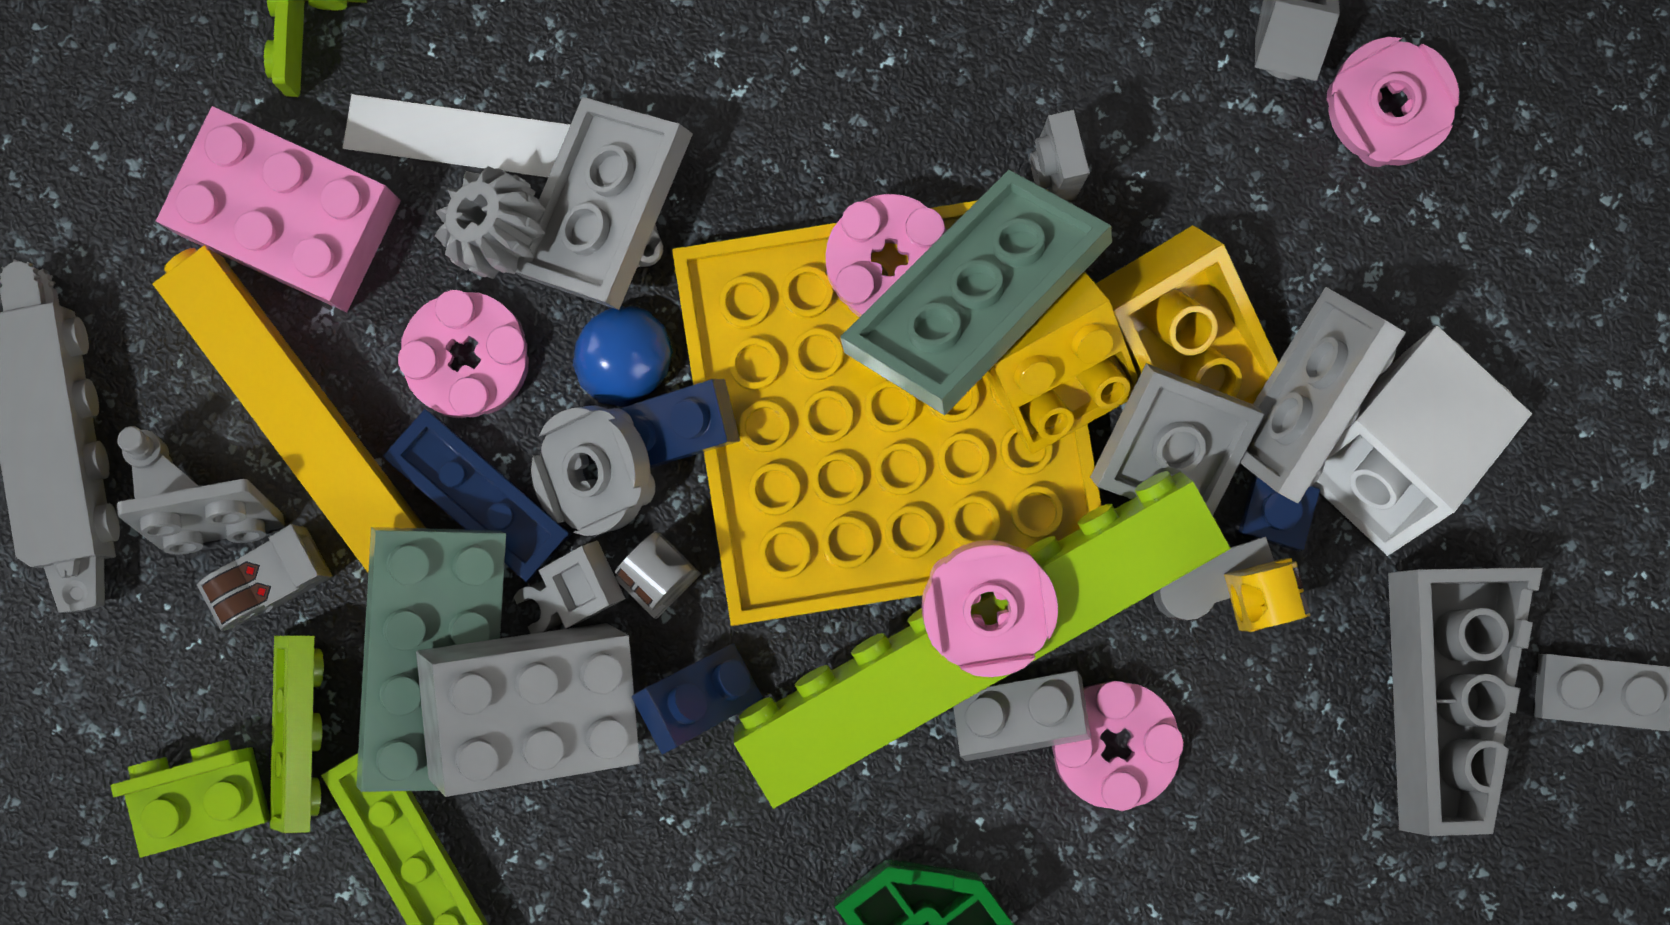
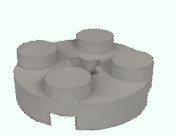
[531,405,656,536]

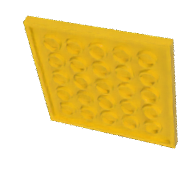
[672,189,1101,626]

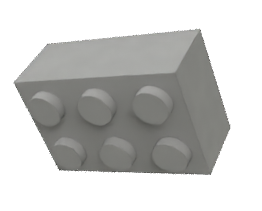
[416,623,640,797]

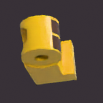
[1224,558,1311,632]

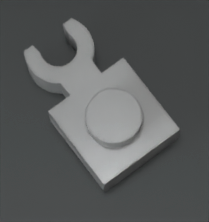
[514,540,625,634]

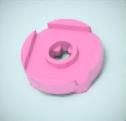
[1327,37,1459,167]
[826,194,947,317]
[398,290,529,418]
[922,540,1058,677]
[1052,681,1184,811]

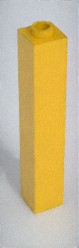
[152,245,426,572]

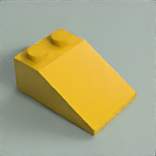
[1096,225,1279,404]

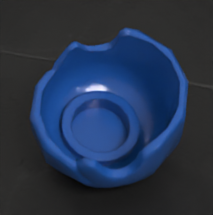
[573,305,673,407]

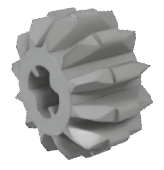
[435,166,546,279]

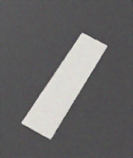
[343,94,570,177]

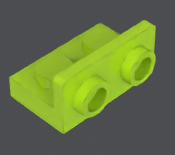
[110,739,270,858]

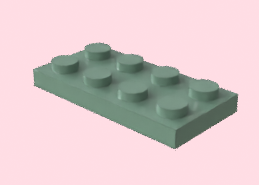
[840,170,1112,415]
[356,527,506,792]

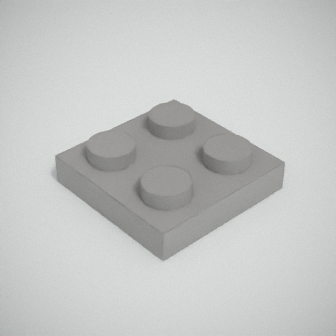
[1090,363,1264,516]

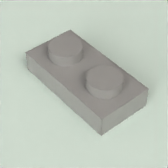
[1030,110,1090,201]
[1534,654,1670,731]
[953,671,1091,761]

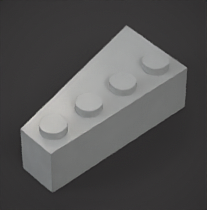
[1388,568,1543,836]

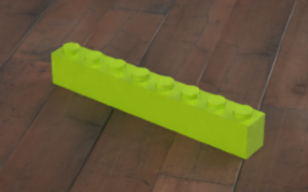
[734,471,1231,809]

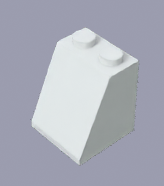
[1312,326,1532,556]

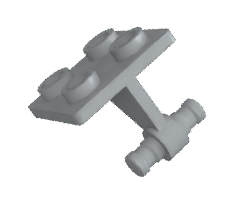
[117,426,284,554]

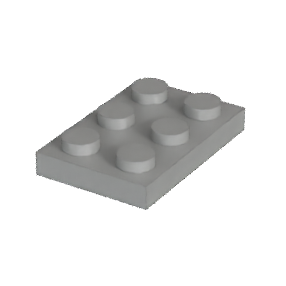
[516,97,693,310]
[1240,287,1406,503]

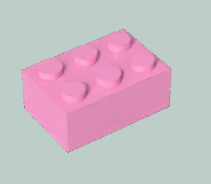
[156,106,401,312]

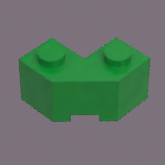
[835,859,1015,925]

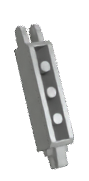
[0,259,120,613]

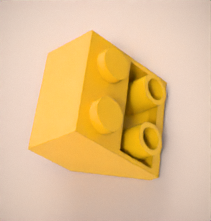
[985,271,1138,454]

